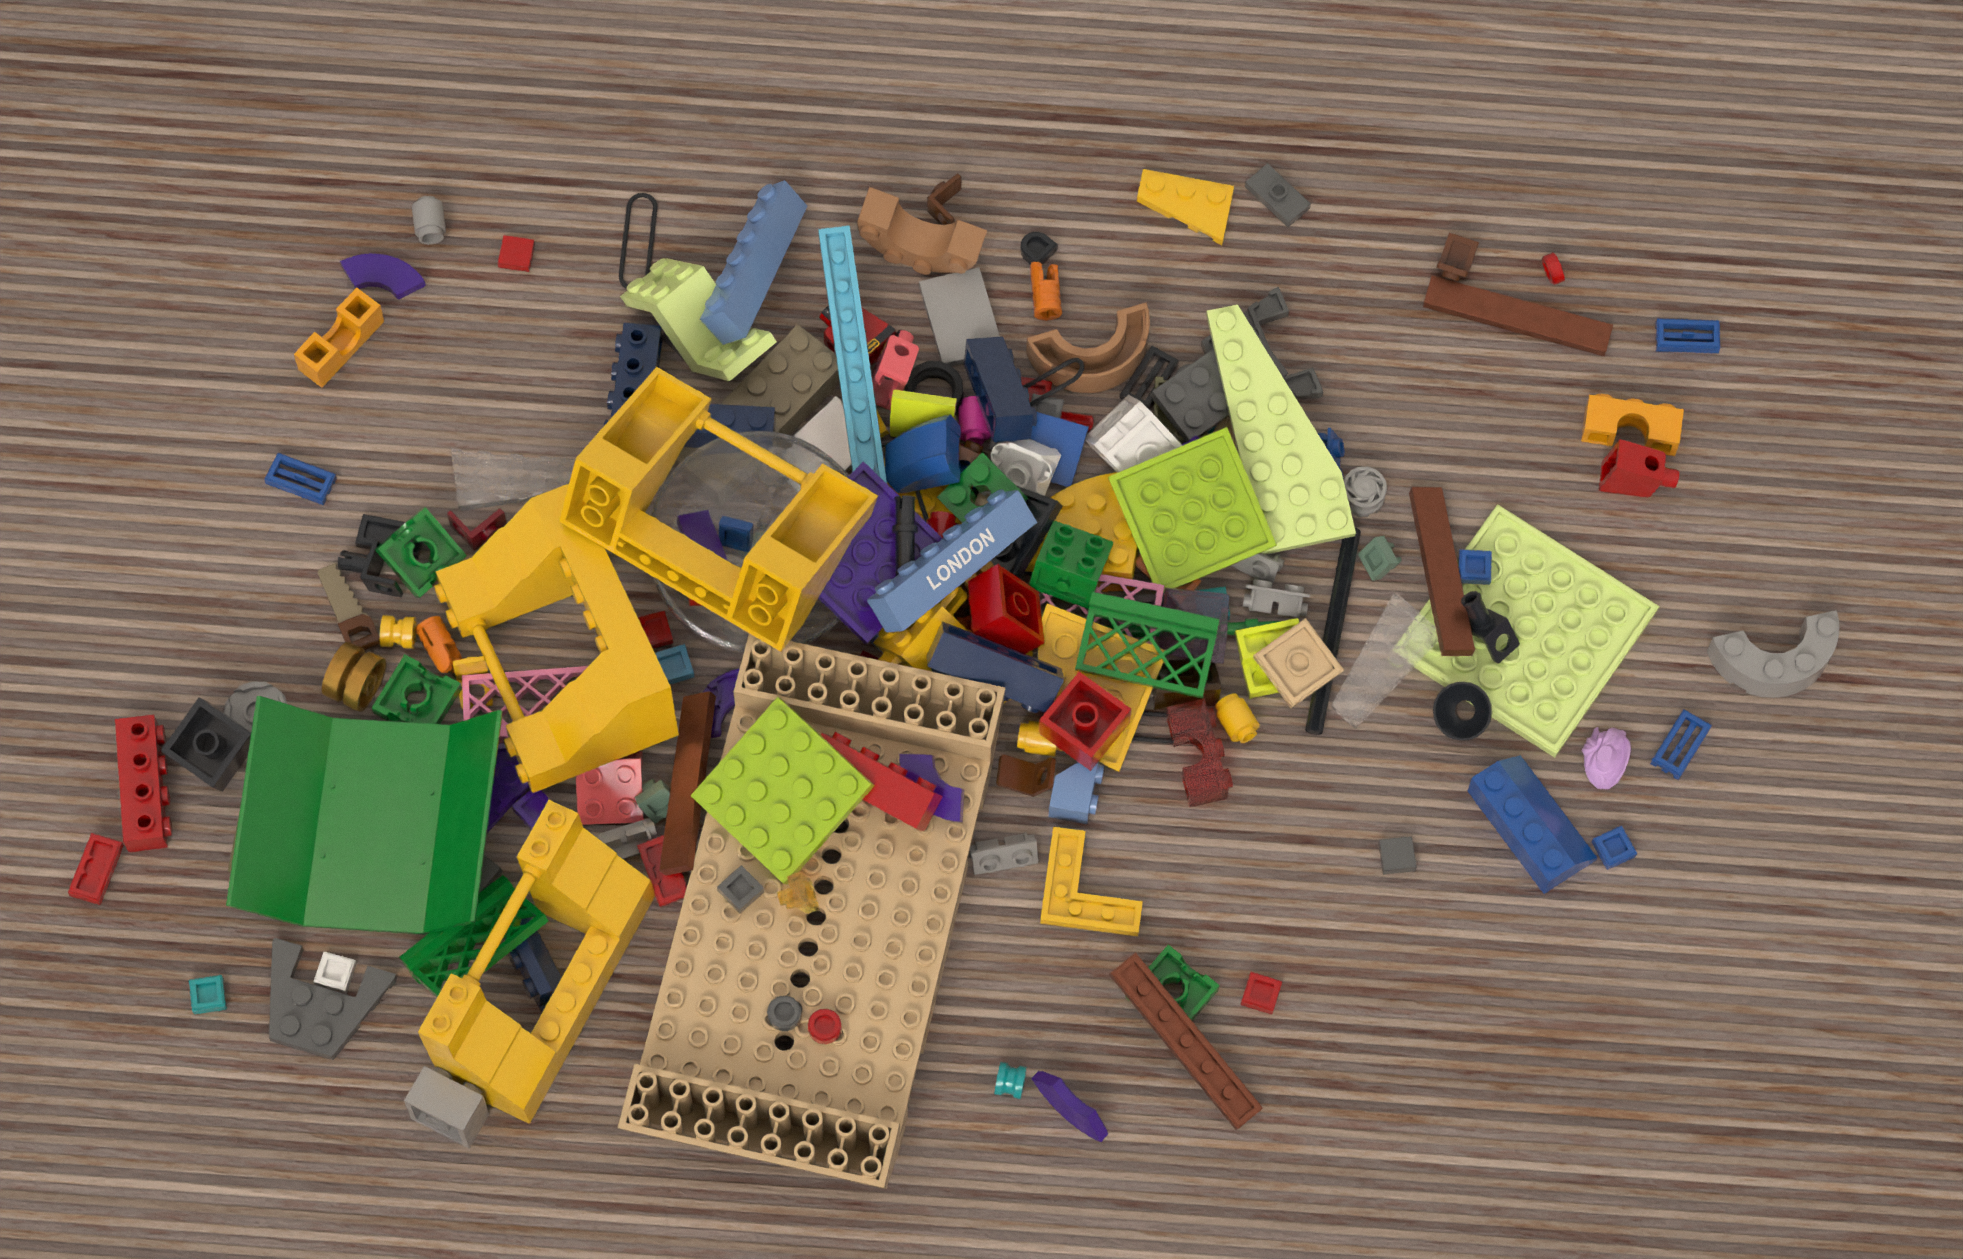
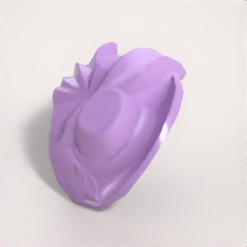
[1581,727,1631,789]

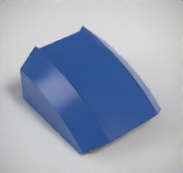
[885,414,961,494]

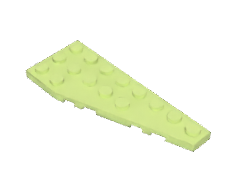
[1206,305,1356,555]

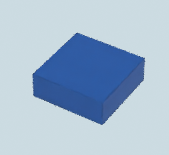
[719,515,753,552]
[1458,549,1492,585]
[1592,826,1637,870]

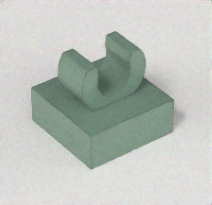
[1358,536,1402,581]
[635,778,670,824]

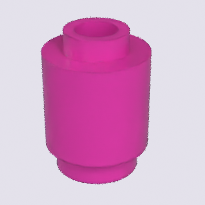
[958,396,991,445]

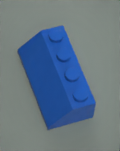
[1467,755,1597,894]

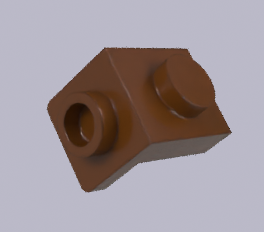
[1436,232,1479,282]

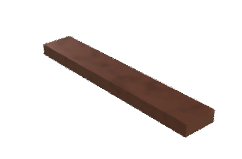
[1423,276,1613,356]
[1409,487,1475,656]
[659,691,716,875]
[1108,952,1263,1130]

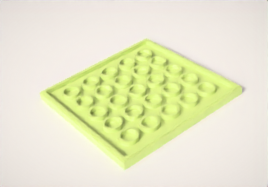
[1392,504,1659,758]

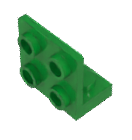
[1029,521,1113,609]

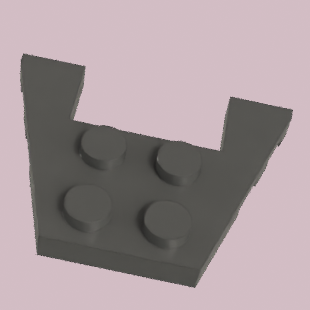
[1201,287,1323,399]
[269,938,397,1060]

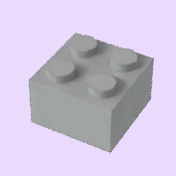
[404,1066,489,1149]

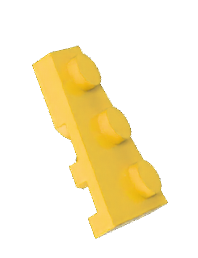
[1137,169,1234,246]

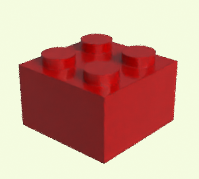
[968,564,1045,654]
[1039,672,1131,771]

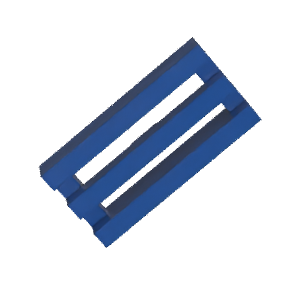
[1655,318,1720,354]
[264,453,337,505]
[1650,709,1712,780]

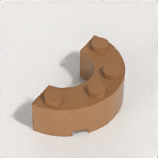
[857,187,987,275]
[1026,302,1150,393]

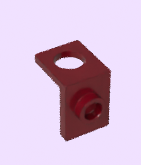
[447,508,507,551]

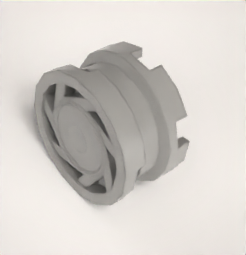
[1344,467,1387,517]

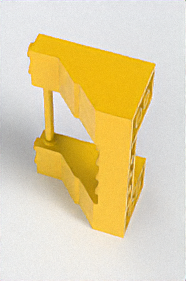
[559,367,878,652]
[434,484,679,793]
[418,800,655,1124]

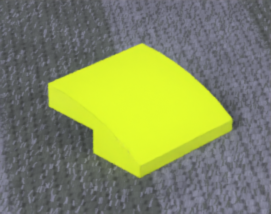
[890,390,957,437]
[1235,618,1299,699]

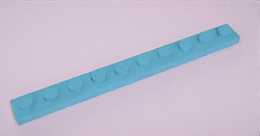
[818,225,887,484]

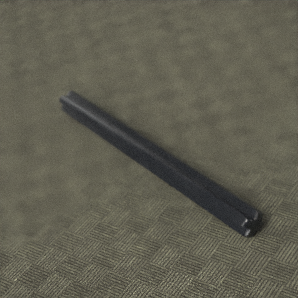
[1305,528,1361,735]

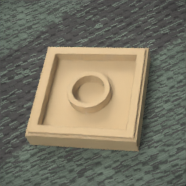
[1253,618,1344,709]

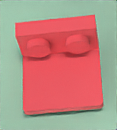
[576,751,644,825]

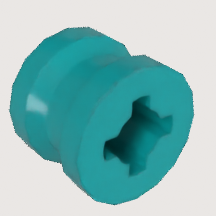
[994,1062,1027,1100]

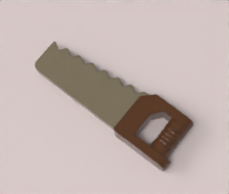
[318,563,380,650]

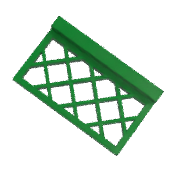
[1075,592,1220,698]
[399,875,549,997]

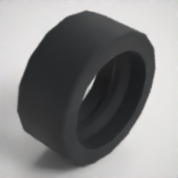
[904,361,963,415]

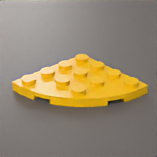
[1025,472,1138,580]
[1038,603,1166,772]

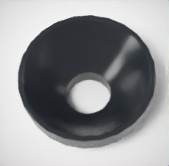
[1433,681,1493,741]

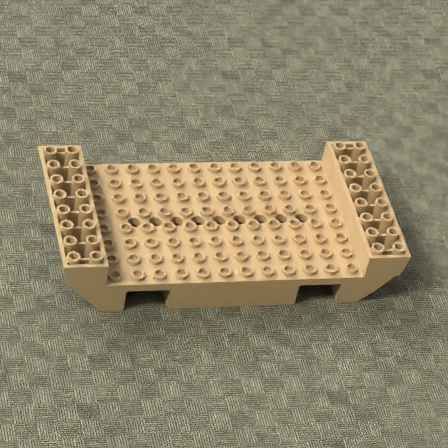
[618,633,1005,1189]

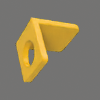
[453,656,493,710]

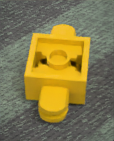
[873,586,967,672]

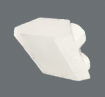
[978,439,1061,496]

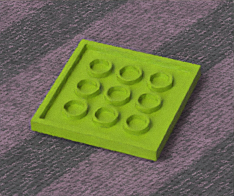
[1108,427,1277,593]
[691,697,875,885]

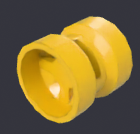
[380,615,417,649]

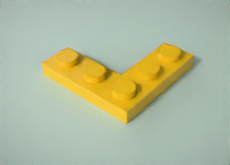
[1040,827,1143,936]

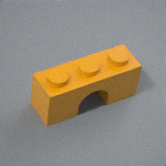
[294,287,384,388]
[1581,394,1684,456]

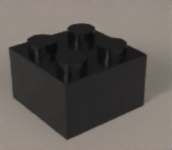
[161,697,251,792]

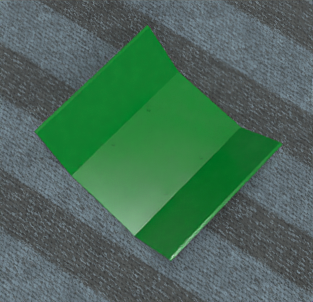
[226,696,503,935]

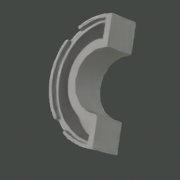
[1707,610,1839,698]

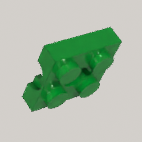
[937,453,1028,523]
[375,507,467,598]
[372,654,462,724]
[1126,945,1220,1021]

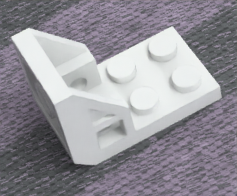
[1085,395,1182,473]

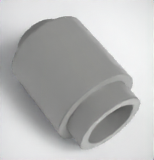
[412,196,446,245]

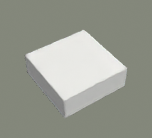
[313,951,357,994]

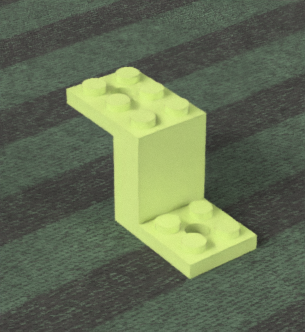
[620,258,777,381]

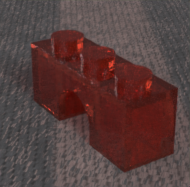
[1166,699,1233,808]

